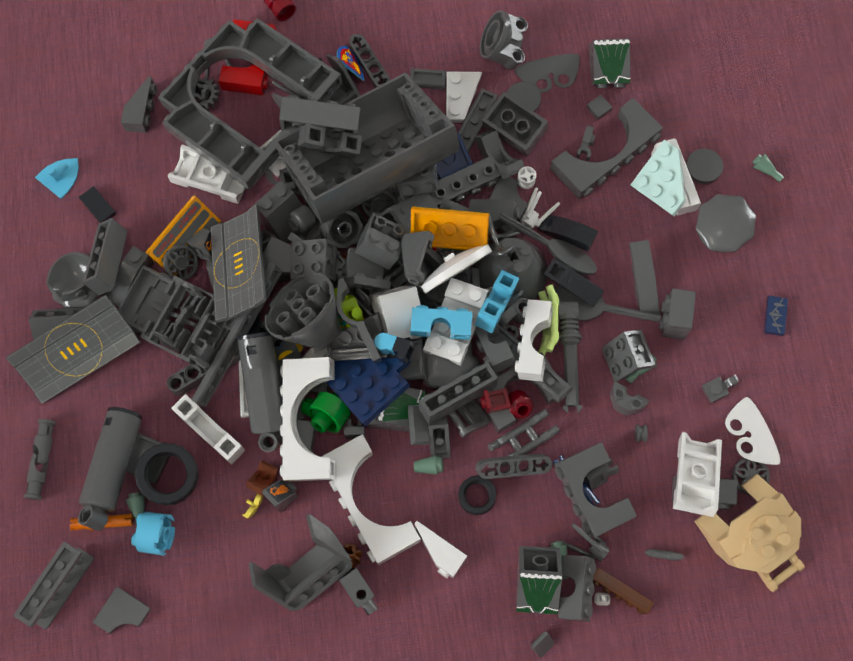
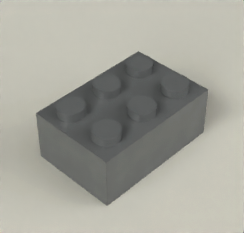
[482,92,548,157]

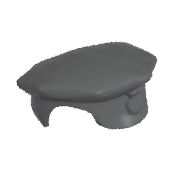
[695,194,756,253]
[46,252,99,308]

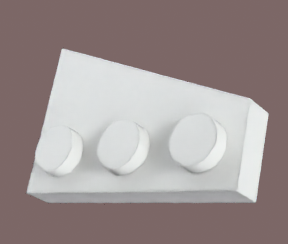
[446,72,482,123]

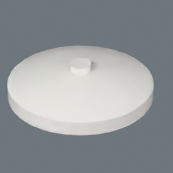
[421,245,492,294]

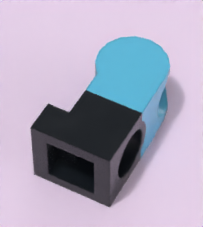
[374,333,415,365]

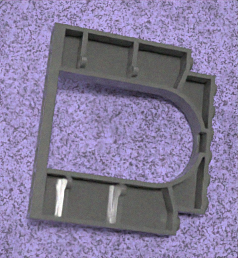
[158,18,343,190]

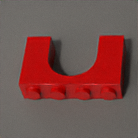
[219,19,276,96]

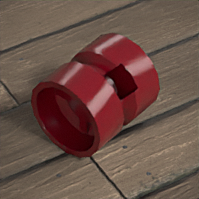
[264,0,296,21]

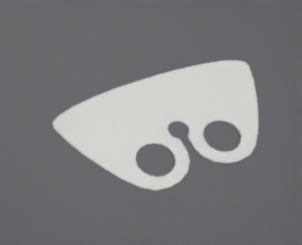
[725,397,780,465]

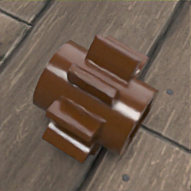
[343,543,363,569]

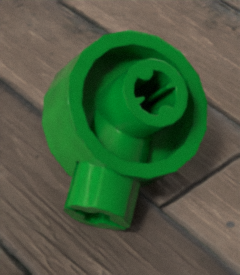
[301,392,351,433]

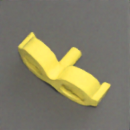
[242,493,264,519]

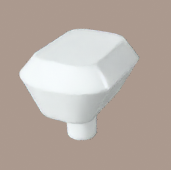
[594,593,611,606]

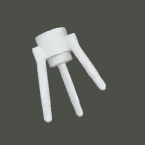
[520,187,560,229]

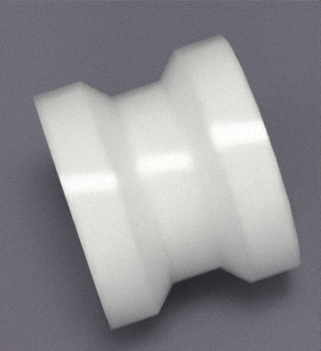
[517,166,536,189]

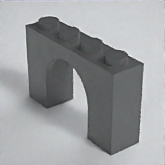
[477,352,555,434]
[554,442,637,538]

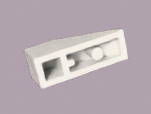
[414,521,467,579]

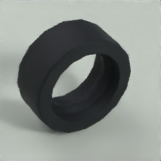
[458,475,497,515]

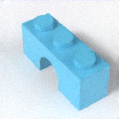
[475,270,519,333]
[410,305,472,340]

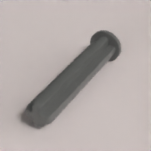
[328,347,388,361]

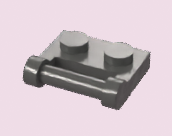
[448,399,490,438]

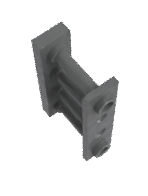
[13,542,95,630]

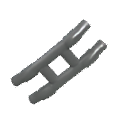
[487,409,561,468]

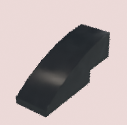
[537,215,598,252]

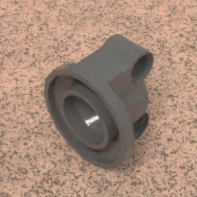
[480,10,528,70]

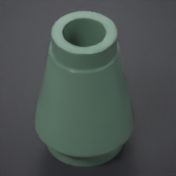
[414,455,443,475]

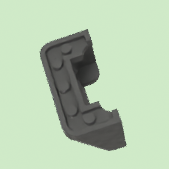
[401,231,473,307]

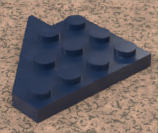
[325,358,411,427]

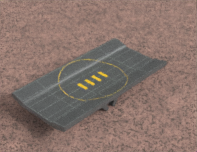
[210,204,266,323]
[6,294,140,404]

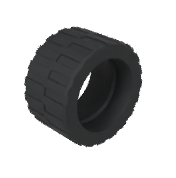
[135,443,199,505]

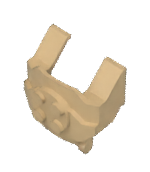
[695,474,805,592]

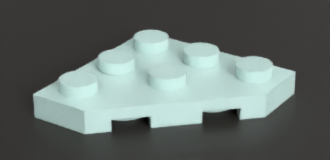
[631,140,686,217]

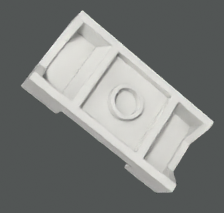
[168,145,246,204]
[423,278,489,366]
[673,432,722,517]

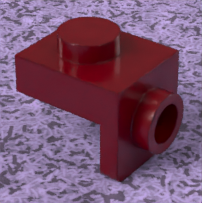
[480,388,511,414]

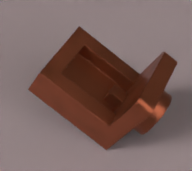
[246,460,278,496]

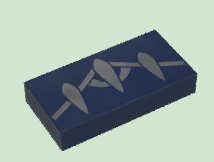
[764,296,788,336]

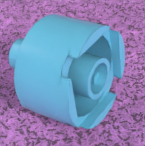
[131,512,175,556]

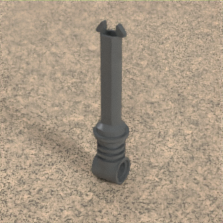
[559,301,582,413]

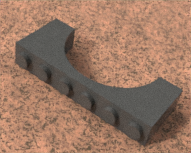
[550,98,663,200]

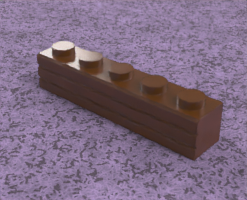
[593,567,654,615]

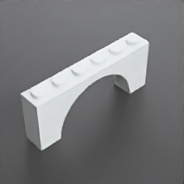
[280,357,335,481]
[322,434,421,566]

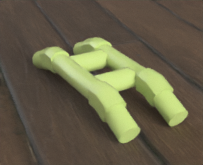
[538,285,559,356]

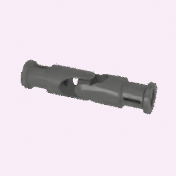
[23,419,56,500]

